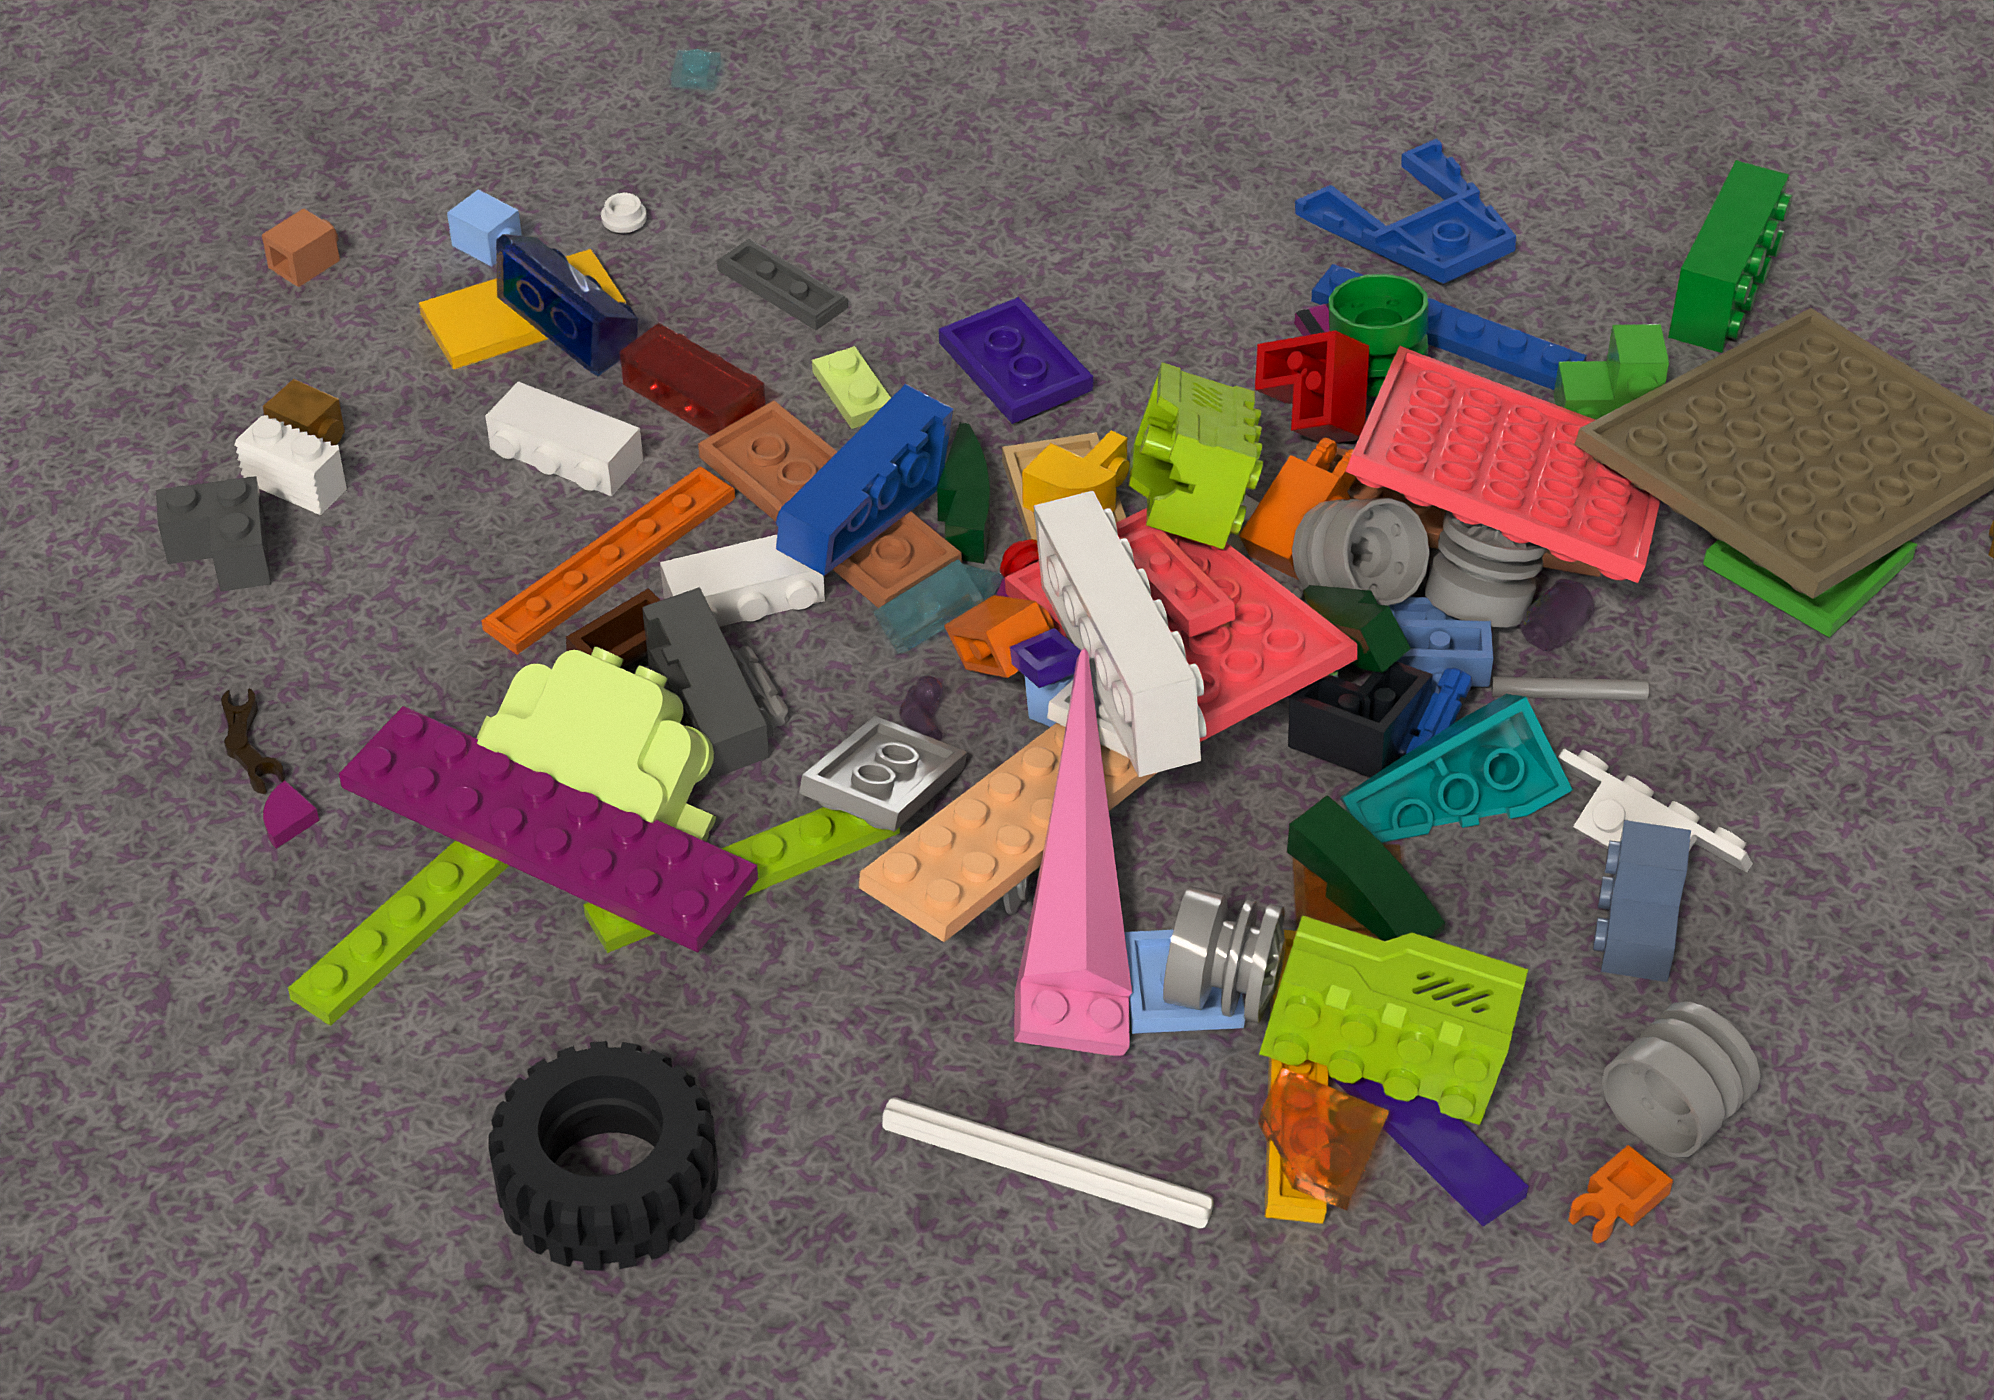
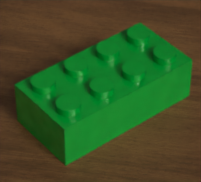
[1668,160,1793,353]

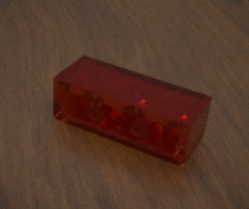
[620,323,766,436]

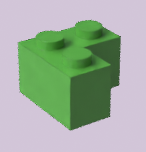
[1554,324,1669,420]

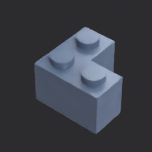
[1593,820,1691,982]

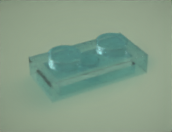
[873,559,985,654]

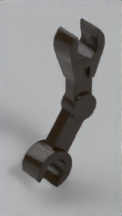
[221,688,285,794]

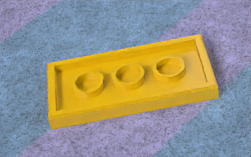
[419,249,627,369]

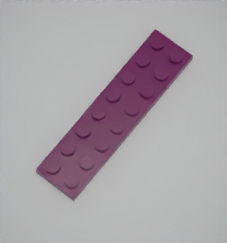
[339,706,758,953]

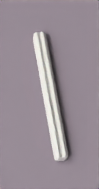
[882,1097,1213,1228]

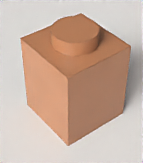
[262,208,340,287]

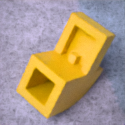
[1022,430,1130,512]

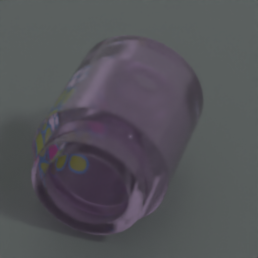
[1521,579,1595,651]

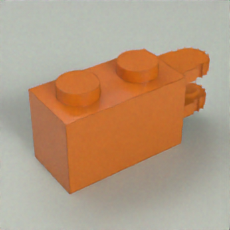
[1239,438,1356,580]
[944,595,1054,678]

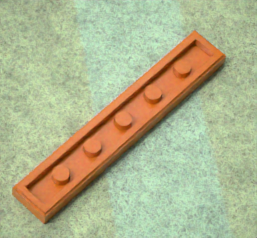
[481,466,735,655]

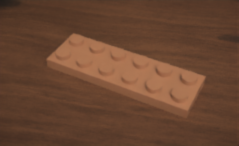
[698,401,962,613]

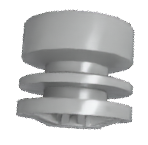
[1292,498,1430,605]
[1425,510,1547,628]
[1163,886,1286,1023]
[1602,1001,1761,1157]

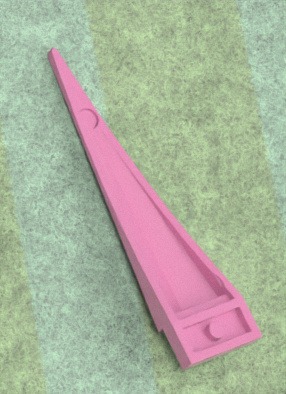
[1014,648,1132,1056]

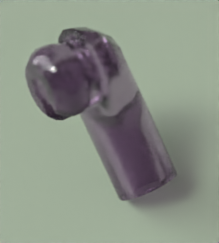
[899,675,943,741]

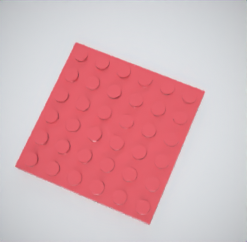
[1345,346,1660,583]

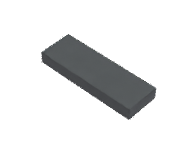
[717,239,848,330]

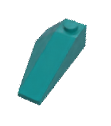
[1340,694,1573,843]

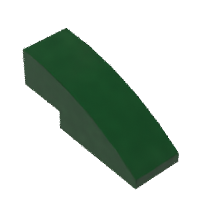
[937,422,990,564]
[1303,585,1411,673]
[1287,796,1445,941]

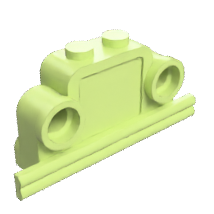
[476,647,716,842]

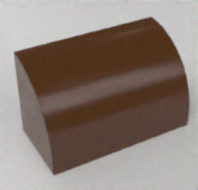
[566,588,661,669]

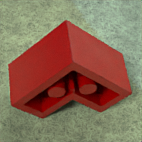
[1255,330,1369,443]

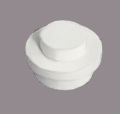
[601,193,647,233]

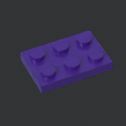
[939,297,1093,424]

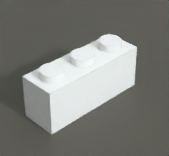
[485,382,643,496]
[660,535,825,627]

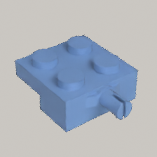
[1388,597,1493,697]

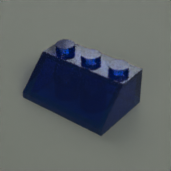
[496,234,638,376]

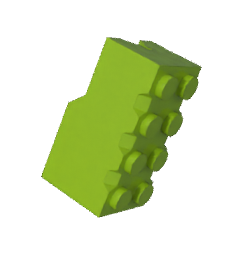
[1129,362,1263,549]
[1259,915,1528,1125]

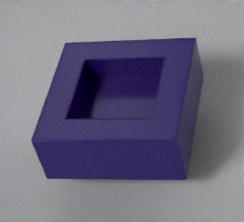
[1010,628,1081,688]

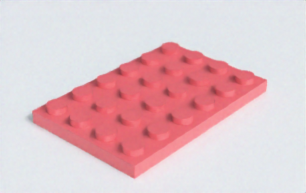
[1004,508,1357,742]

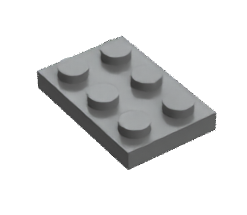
[799,716,967,832]

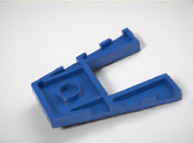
[1295,139,1516,284]

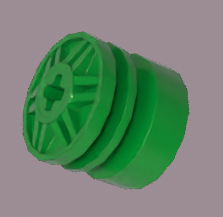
[1328,274,1428,397]

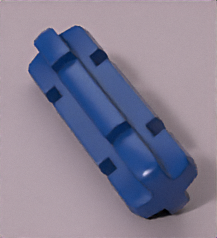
[1406,667,1473,754]

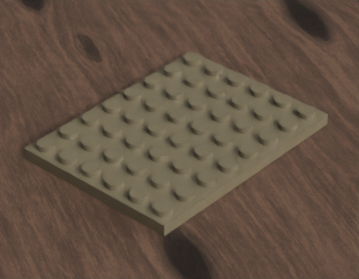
[1575,308,1994,599]

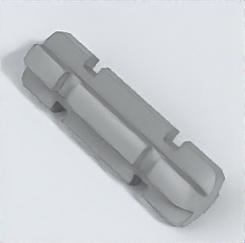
[731,646,789,729]

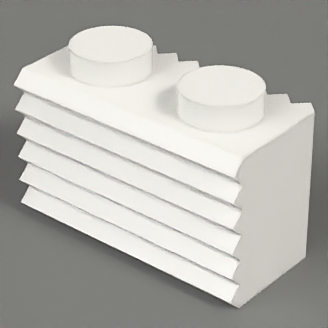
[234,415,347,515]

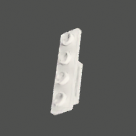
[1558,749,1753,873]

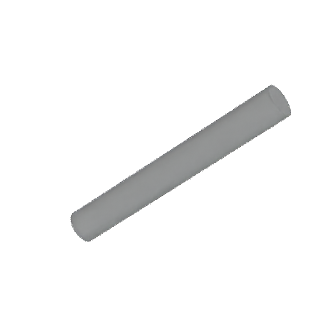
[1491,676,1649,700]

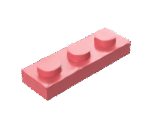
[1120,527,1235,637]

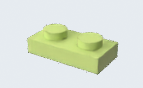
[812,346,891,429]

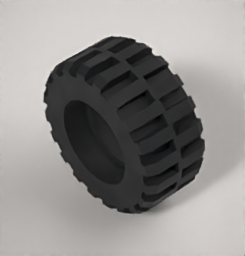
[488,1041,719,1271]

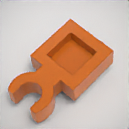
[1568,1145,1673,1244]

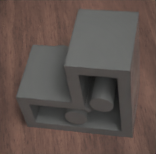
[156,476,271,592]

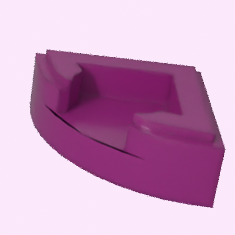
[263,781,319,849]

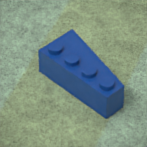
[776,384,953,576]

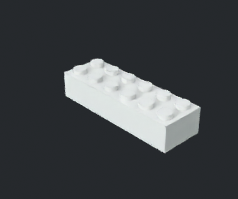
[1034,491,1207,777]

